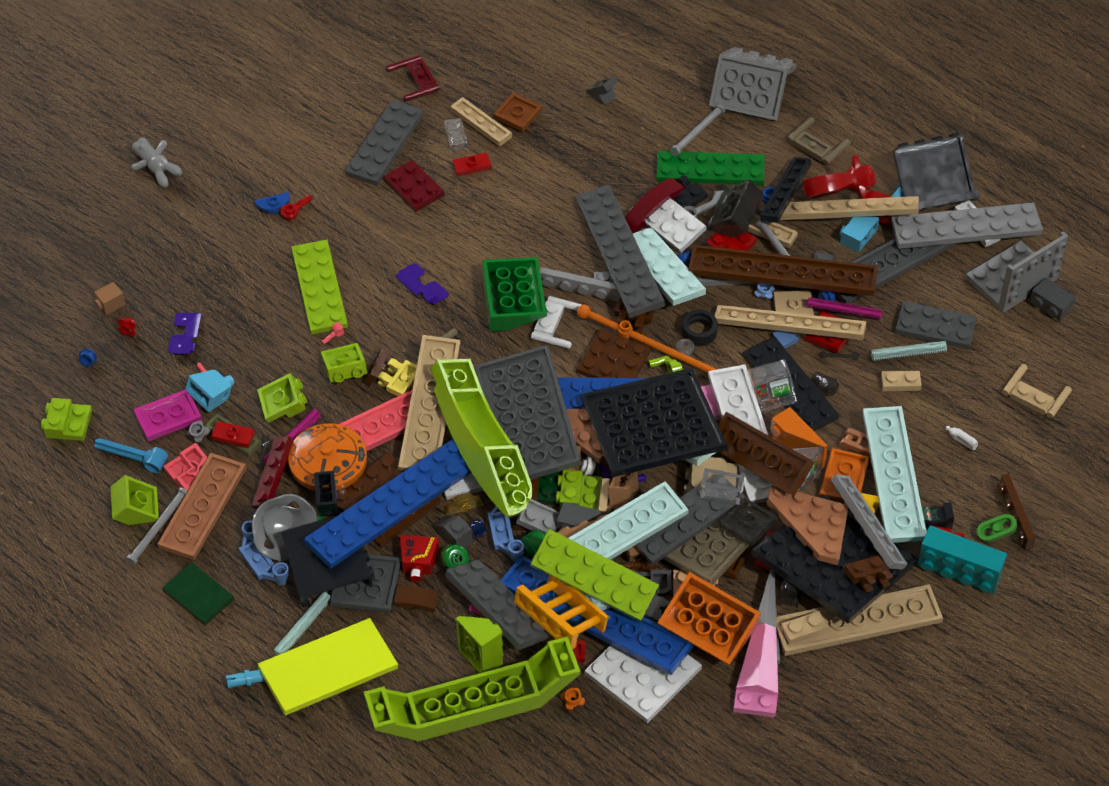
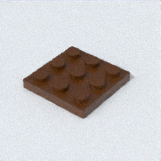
[576,328,652,378]

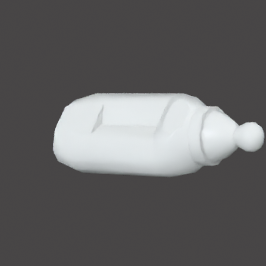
[946,426,978,451]

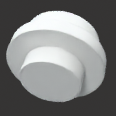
[580,457,596,476]

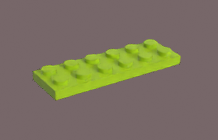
[291,240,348,334]
[530,529,659,622]

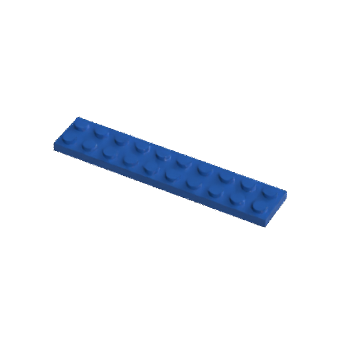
[304,439,472,569]
[500,556,694,676]

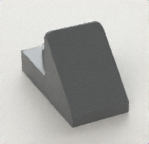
[585,76,619,105]

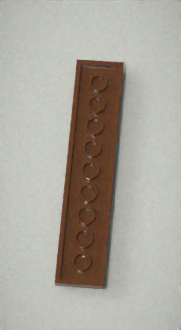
[688,245,878,296]

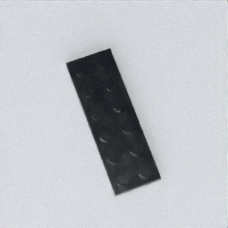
[743,337,839,431]

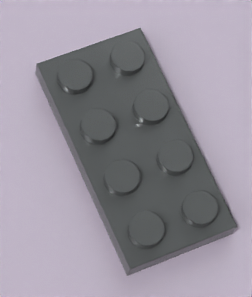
[895,301,977,350]

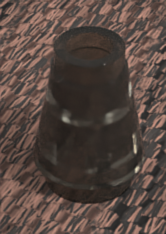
[811,371,839,396]

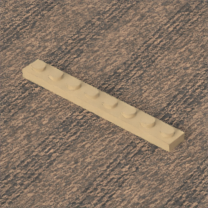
[780,196,919,220]
[715,305,866,340]

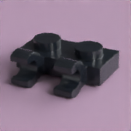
[673,175,708,208]

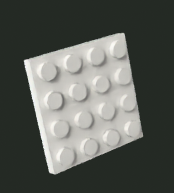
[584,645,702,723]

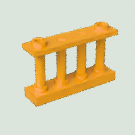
[514,576,609,649]

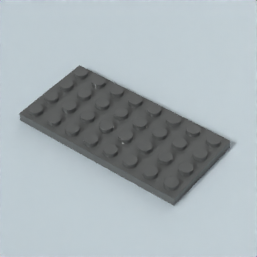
[475,345,582,480]

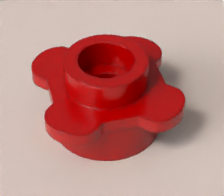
[118,318,137,337]

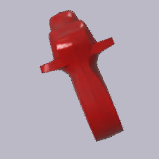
[803,155,877,199]

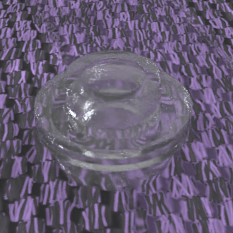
[676,339,695,356]

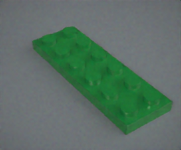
[657,151,764,186]

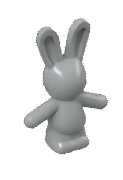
[131,137,182,188]

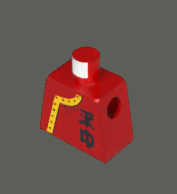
[400,535,439,582]

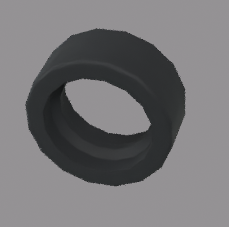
[682,310,718,346]

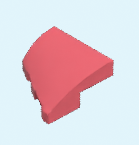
[163,443,207,491]

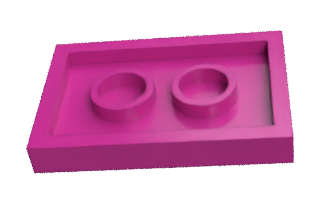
[133,390,202,442]

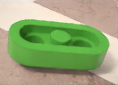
[977,514,1017,543]

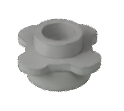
[187,420,210,442]

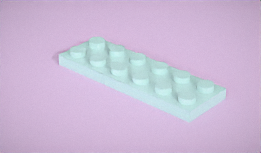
[633,227,706,306]
[569,481,689,560]

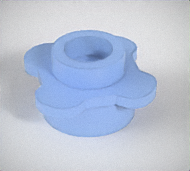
[754,283,775,299]

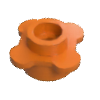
[561,688,585,710]

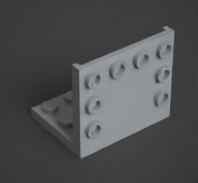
[709,47,797,121]
[965,232,1068,313]

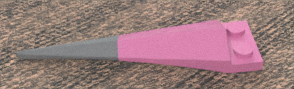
[733,569,778,718]

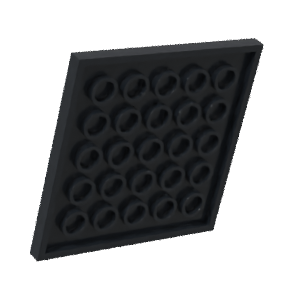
[581,368,727,477]
[751,494,918,624]

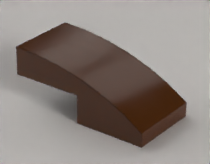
[393,585,439,613]

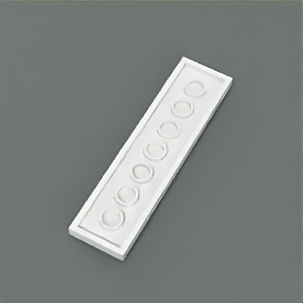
[708,365,775,505]

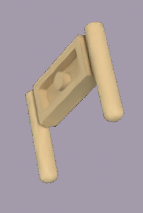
[1002,364,1072,418]

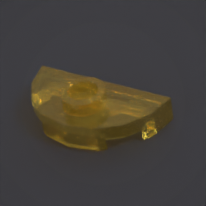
[444,493,483,516]

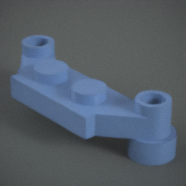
[488,506,524,562]
[238,521,289,585]

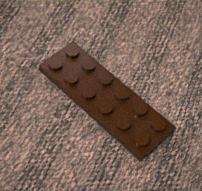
[718,411,815,496]

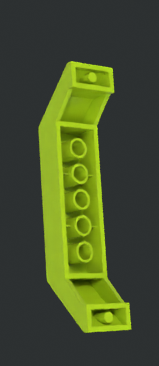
[364,636,580,741]

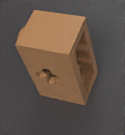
[608,472,639,509]

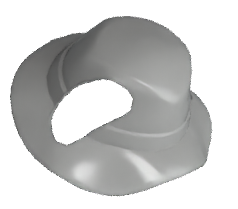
[252,494,317,561]

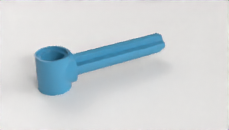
[94,438,168,474]

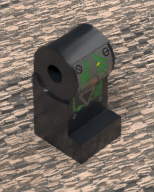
[922,503,954,530]

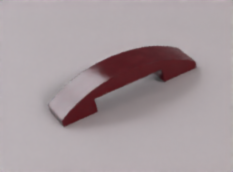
[625,177,684,234]

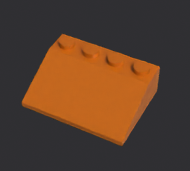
[657,572,761,665]

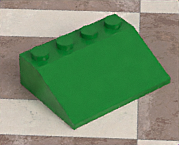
[482,257,547,331]

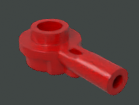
[280,194,313,220]

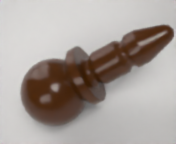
[621,557,657,572]

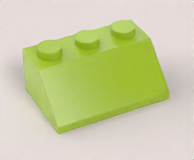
[456,616,504,674]

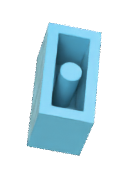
[839,216,879,253]

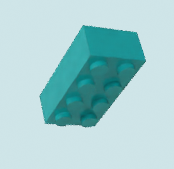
[917,526,1007,594]

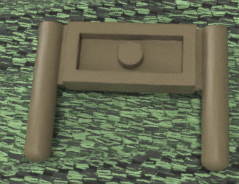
[786,117,851,165]

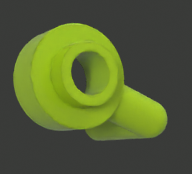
[648,356,683,373]

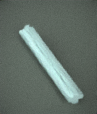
[871,341,947,361]
[274,592,331,655]

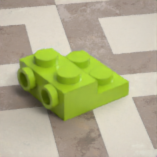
[321,343,367,383]
[257,373,307,422]
[41,398,92,441]
[556,470,602,510]

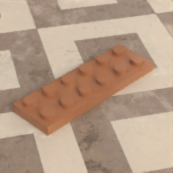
[157,453,247,560]

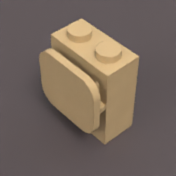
[684,457,738,495]

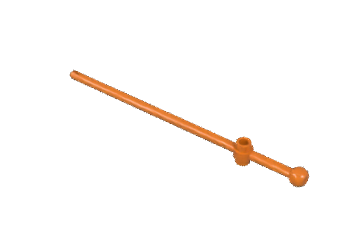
[577,304,780,404]

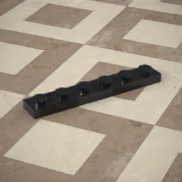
[760,157,811,223]

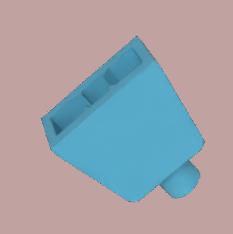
[185,370,234,412]

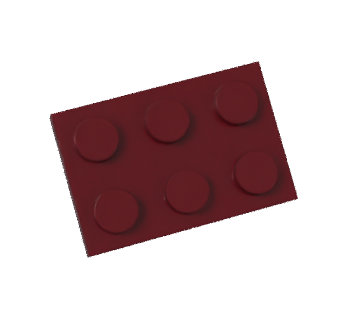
[383,160,444,213]

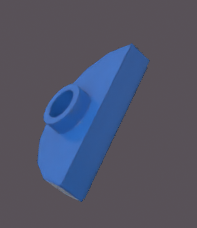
[254,192,290,214]

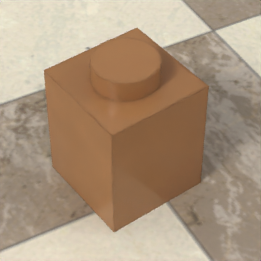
[94,282,126,315]

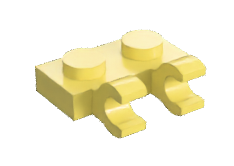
[378,358,417,396]

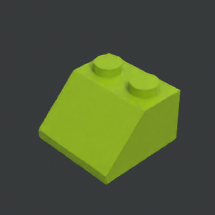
[111,475,159,525]

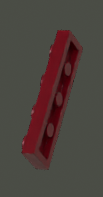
[251,436,294,510]

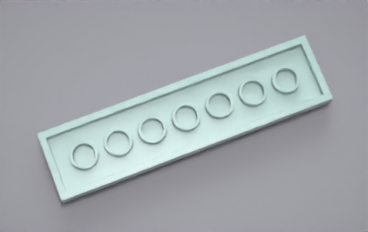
[863,406,926,543]

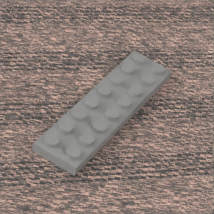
[891,203,1043,249]

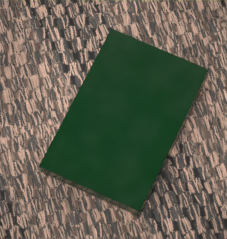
[162,562,234,625]

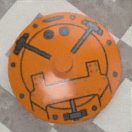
[288,424,367,491]

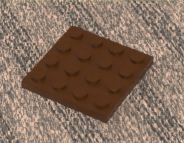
[337,452,441,548]

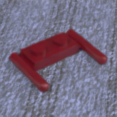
[385,55,440,102]

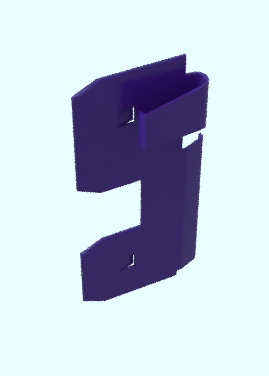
[395,263,449,305]
[168,313,202,354]

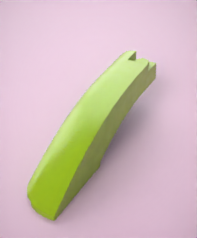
[431,359,532,517]

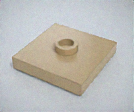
[773,290,814,315]

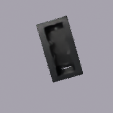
[314,470,339,517]

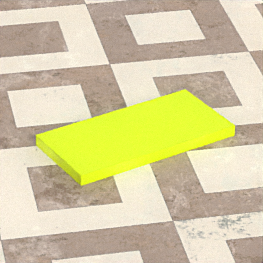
[258,618,398,716]

